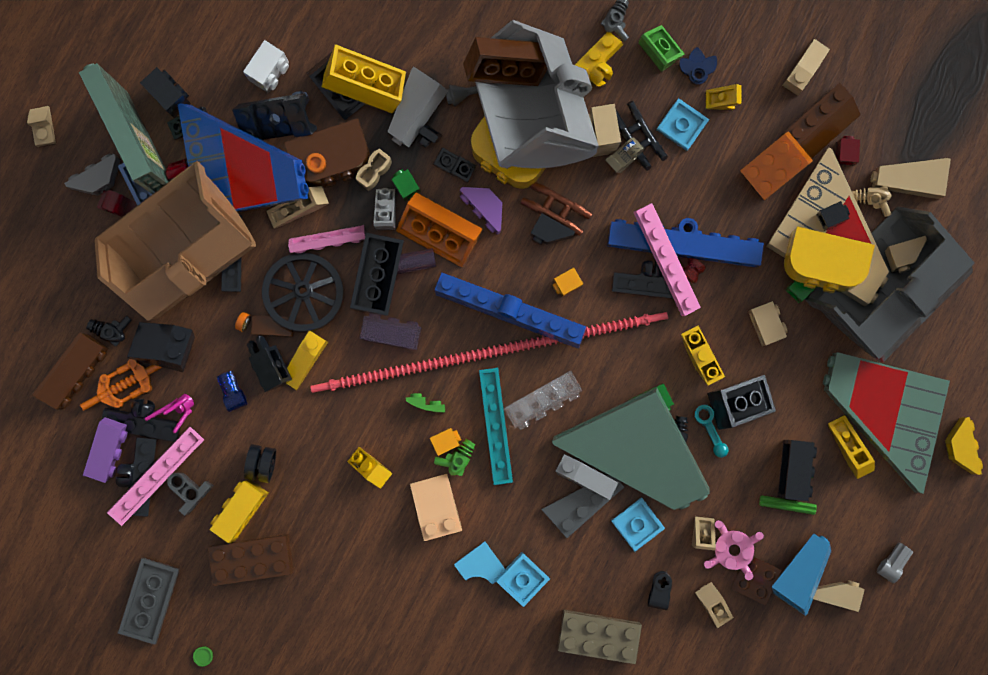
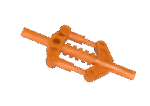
[80,359,162,411]

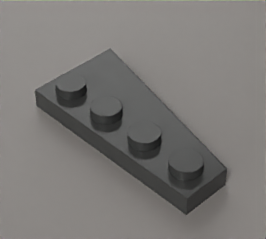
[542,474,624,538]

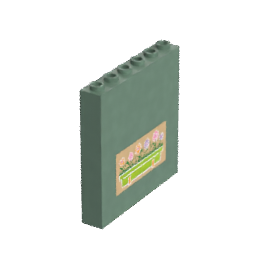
[79,63,170,194]

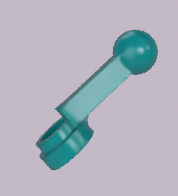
[694,405,729,458]

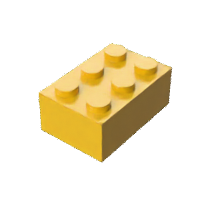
[210,480,269,543]

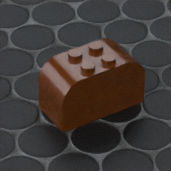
[284,118,370,188]

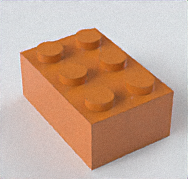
[740,131,813,200]

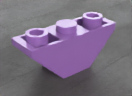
[459,187,502,234]

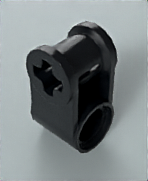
[647,571,672,610]

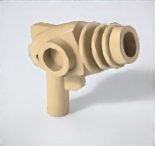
[852,186,892,217]

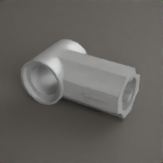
[876,542,913,584]

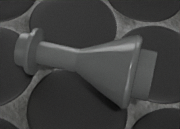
[446,84,478,107]

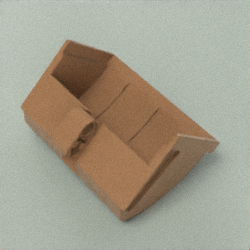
[94,161,256,321]

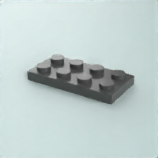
[118,558,180,645]

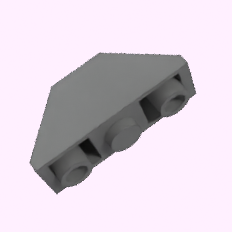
[64,154,121,196]
[374,188,396,230]

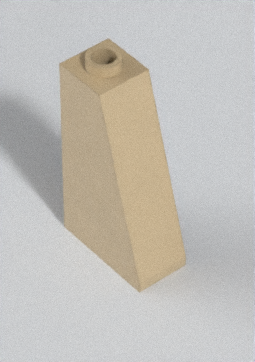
[871,158,951,199]

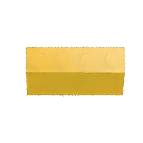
[322,44,406,113]

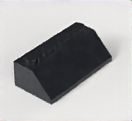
[350,233,404,316]

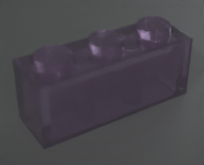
[360,314,422,350]

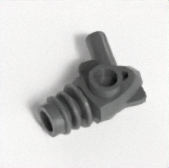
[601,0,629,42]

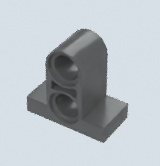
[167,473,214,516]

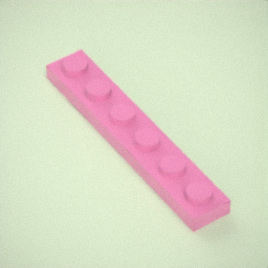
[633,203,701,316]
[107,426,204,526]

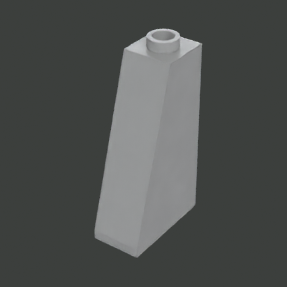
[388,67,448,147]

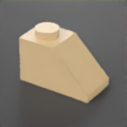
[885,236,927,273]
[695,582,734,628]

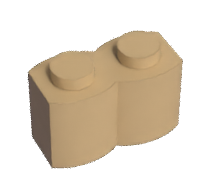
[356,149,392,191]

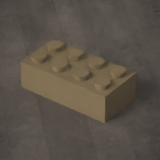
[557,609,642,664]

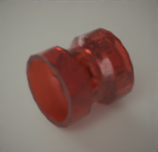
[683,257,706,284]

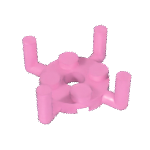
[704,520,764,580]

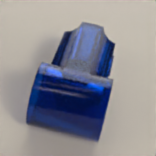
[217,371,247,412]

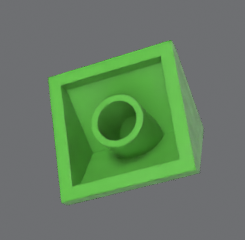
[639,25,685,72]

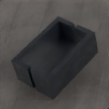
[777,440,817,501]

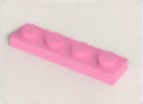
[288,225,365,253]

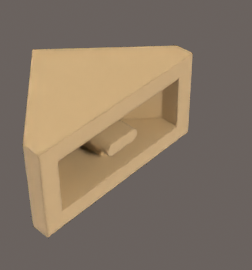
[692,517,716,551]

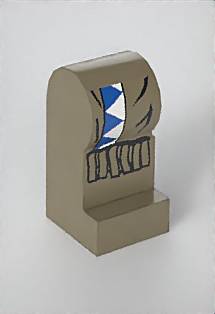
[606,137,644,173]

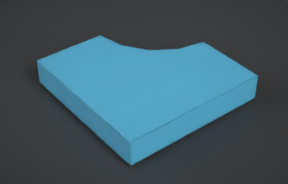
[454,541,505,584]

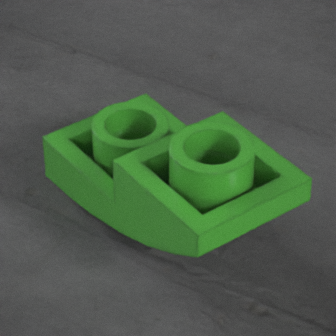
[406,393,445,413]

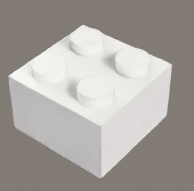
[243,40,289,93]

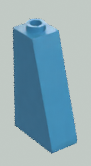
[772,534,831,616]

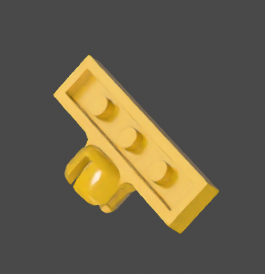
[575,32,623,86]

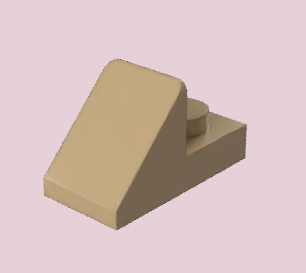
[27,106,56,147]

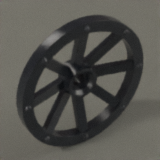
[262,253,343,333]

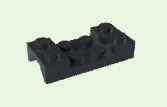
[232,93,317,141]

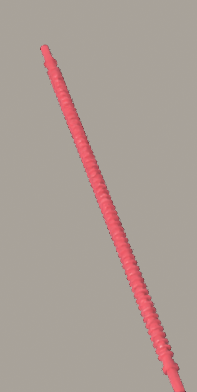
[311,312,668,393]

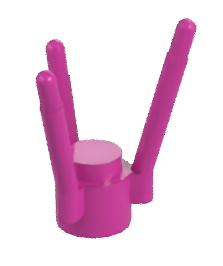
[145,394,194,433]

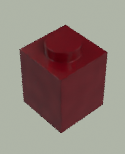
[836,136,860,166]

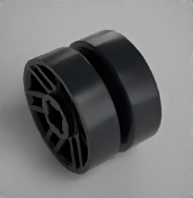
[244,444,276,483]

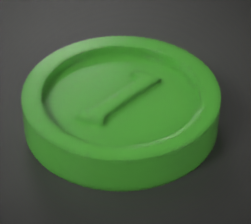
[193,646,213,666]

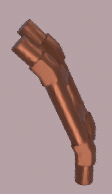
[521,182,592,236]

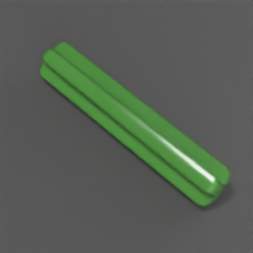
[759,496,817,515]

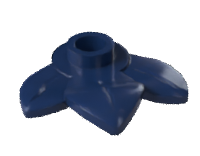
[680,47,717,85]

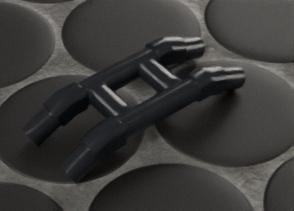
[616,101,668,171]

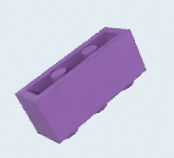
[83,417,128,483]

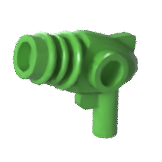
[434,439,476,476]

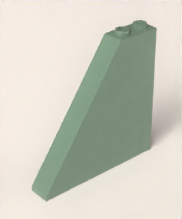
[552,387,709,510]

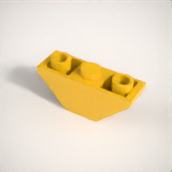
[681,325,725,386]
[945,417,983,475]

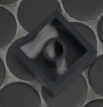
[140,67,191,118]

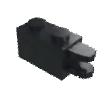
[247,335,292,392]

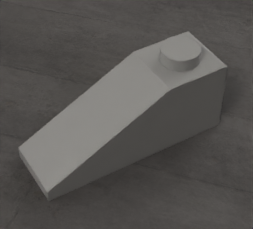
[556,454,618,500]

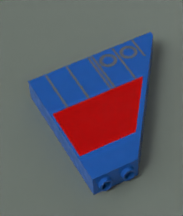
[178,104,309,212]

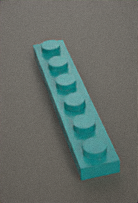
[479,368,513,485]

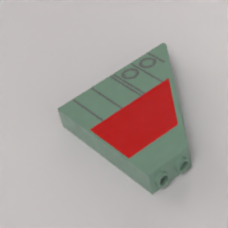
[823,352,950,494]

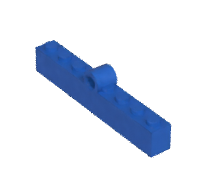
[607,218,764,268]
[435,273,586,349]

